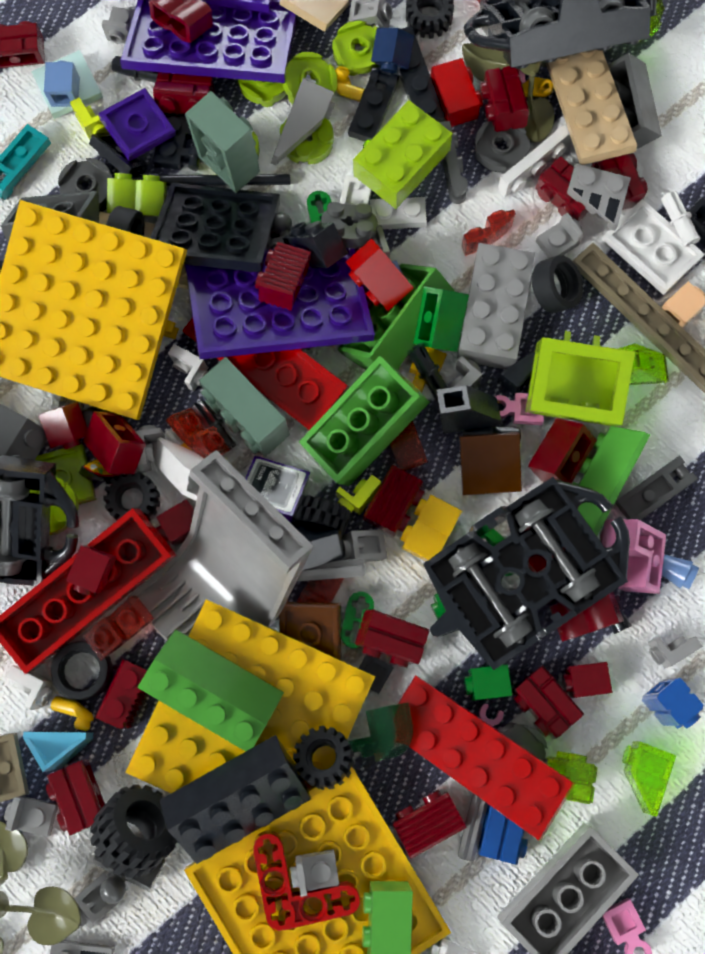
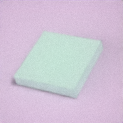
[31,50,103,119]

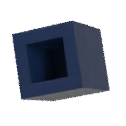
[371,28,414,73]

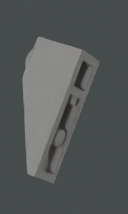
[271,79,335,166]

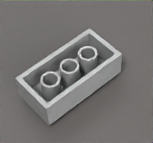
[457,243,535,369]
[497,823,639,954]

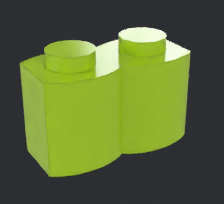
[107,173,166,216]

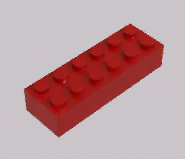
[0,508,177,674]

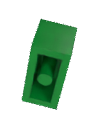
[413,286,469,352]

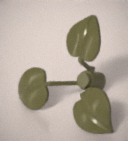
[462,43,555,143]
[0,821,81,954]

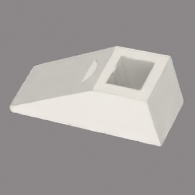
[155,437,206,500]

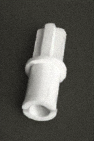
[662,191,701,247]

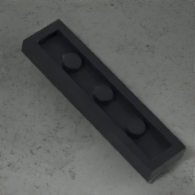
[397,26,445,123]

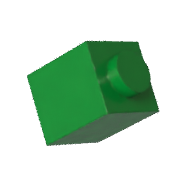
[464,664,512,701]

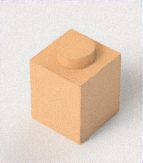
[661,281,705,328]

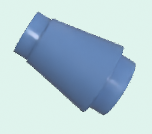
[662,554,699,589]

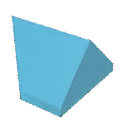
[23,732,93,772]

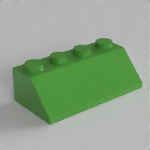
[337,263,455,371]
[299,356,430,486]
[572,426,650,536]
[137,629,284,751]

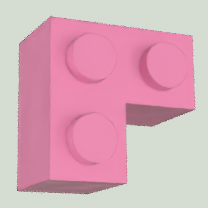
[600,519,666,594]

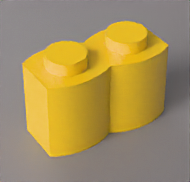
[400,494,462,562]

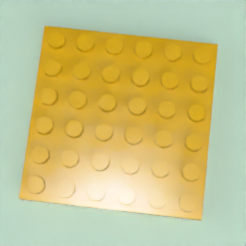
[0,200,187,420]
[125,599,375,793]
[184,767,451,954]

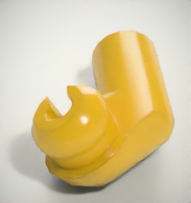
[335,66,365,102]
[522,77,554,97]
[51,696,94,731]

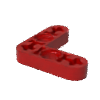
[253,830,360,931]

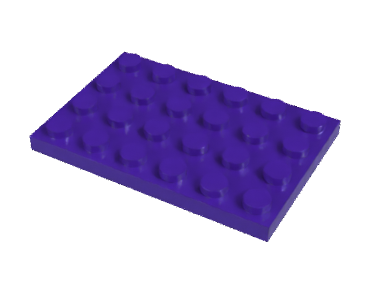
[120,0,298,83]
[185,248,375,360]

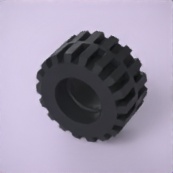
[90,784,177,878]

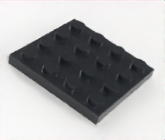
[150,183,280,272]

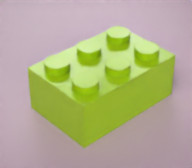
[353,100,453,209]

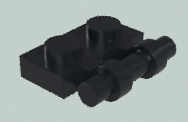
[153,113,202,171]

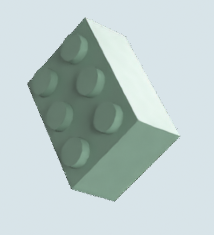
[185,91,260,193]
[199,357,290,458]

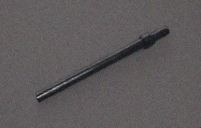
[132,172,291,186]

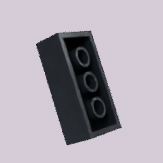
[160,735,312,864]

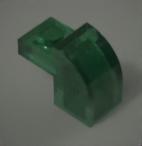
[348,702,413,762]

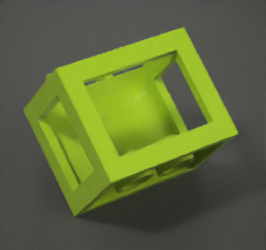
[525,331,635,426]

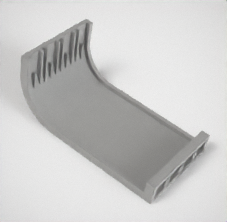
[127,450,314,642]

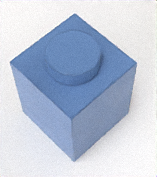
[44,60,80,107]

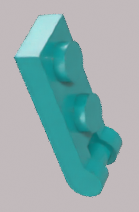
[0,124,51,200]

